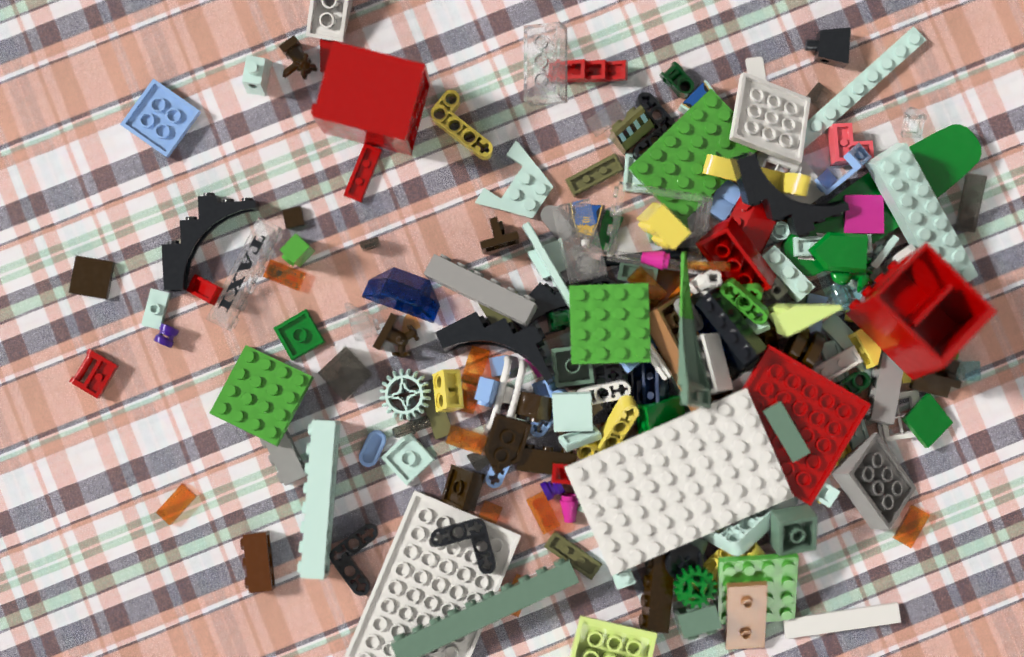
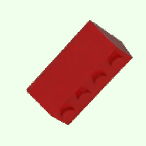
[707,195,777,269]
[696,216,776,298]

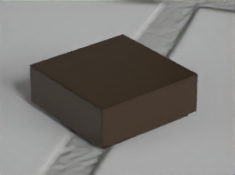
[282,206,305,229]

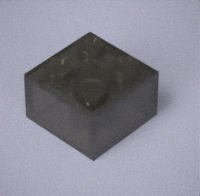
[318,346,375,401]

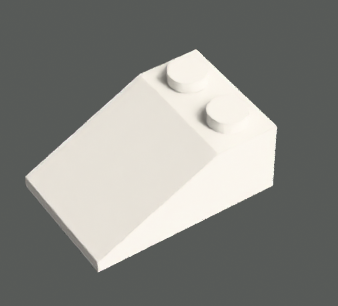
[306,0,353,43]

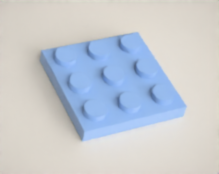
[120,78,201,158]

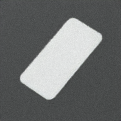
[745,56,767,81]

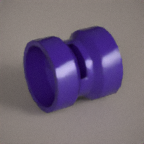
[154,323,180,348]
[540,480,565,501]

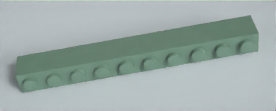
[390,557,579,657]

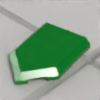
[808,232,868,273]

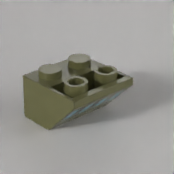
[609,105,654,155]

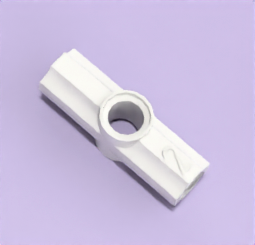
[689,269,722,298]

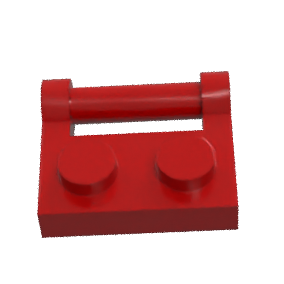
[69,348,119,399]

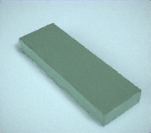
[763,401,811,463]

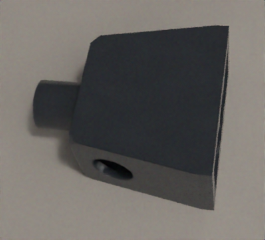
[804,28,851,68]

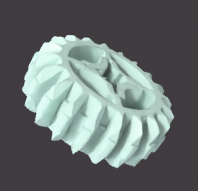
[379,369,431,420]

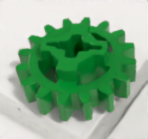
[673,565,717,609]

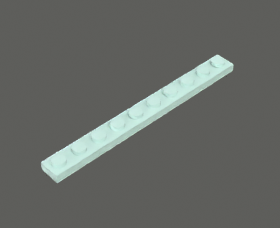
[804,26,926,149]

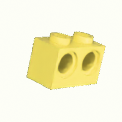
[432,369,464,412]

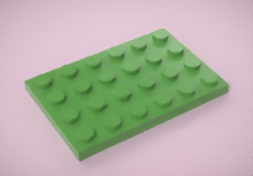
[628,89,757,223]

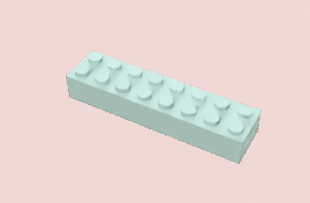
[865,143,979,282]
[297,419,341,580]

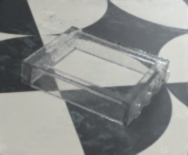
[603,181,713,274]

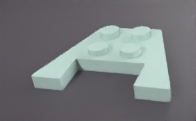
[475,141,553,219]

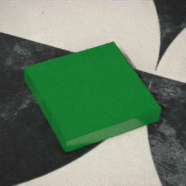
[273,309,326,361]
[902,393,953,448]

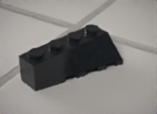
[696,287,768,372]

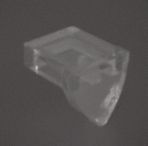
[901,107,927,138]

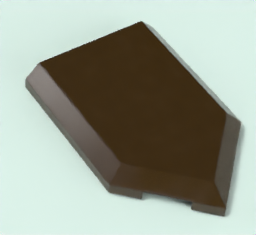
[483,413,532,474]

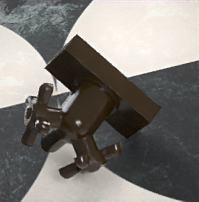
[279,35,318,80]
[373,313,420,358]

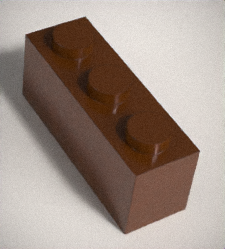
[240,530,276,593]

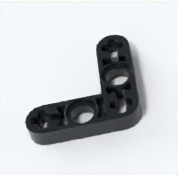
[632,92,675,160]
[430,518,496,574]
[329,523,379,596]

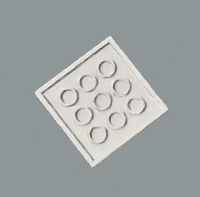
[729,72,811,166]

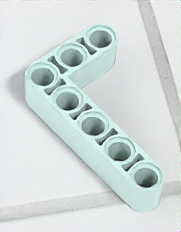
[702,496,798,556]

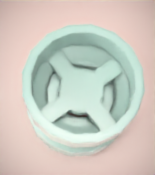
[769,221,790,242]

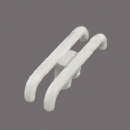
[486,355,527,430]

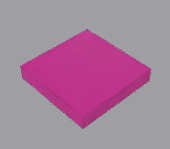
[843,195,884,234]

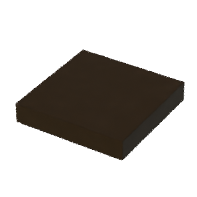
[68,255,115,300]

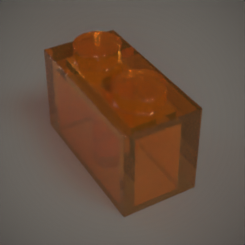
[446,425,488,455]

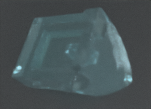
[956,360,981,381]

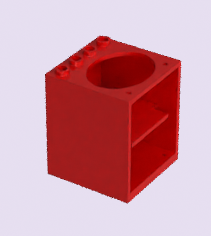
[311,41,431,156]
[846,242,998,380]

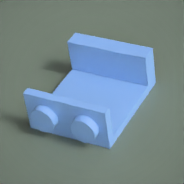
[814,143,872,195]

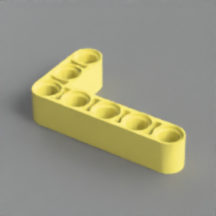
[702,154,811,197]

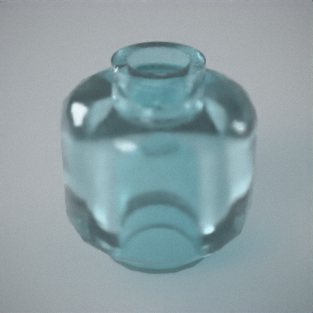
[827,283,856,312]

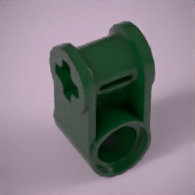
[659,61,694,99]
[546,309,570,332]
[836,372,871,395]

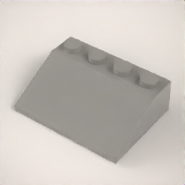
[832,432,916,530]

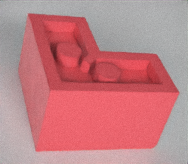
[827,123,874,166]

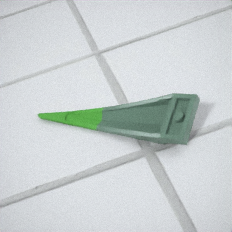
[678,251,711,408]

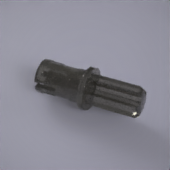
[392,416,431,438]

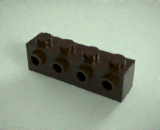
[639,552,674,633]

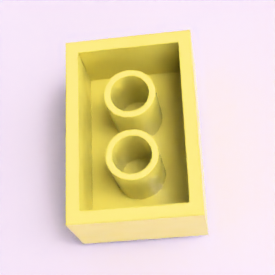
[636,202,691,250]

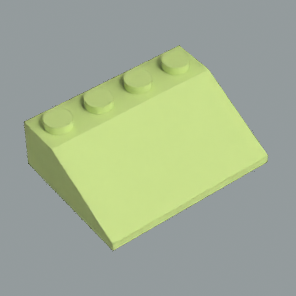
[767,302,842,337]
[569,615,657,657]

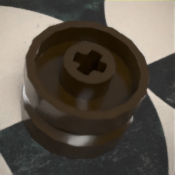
[783,327,826,369]

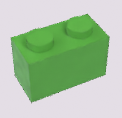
[280,233,315,267]

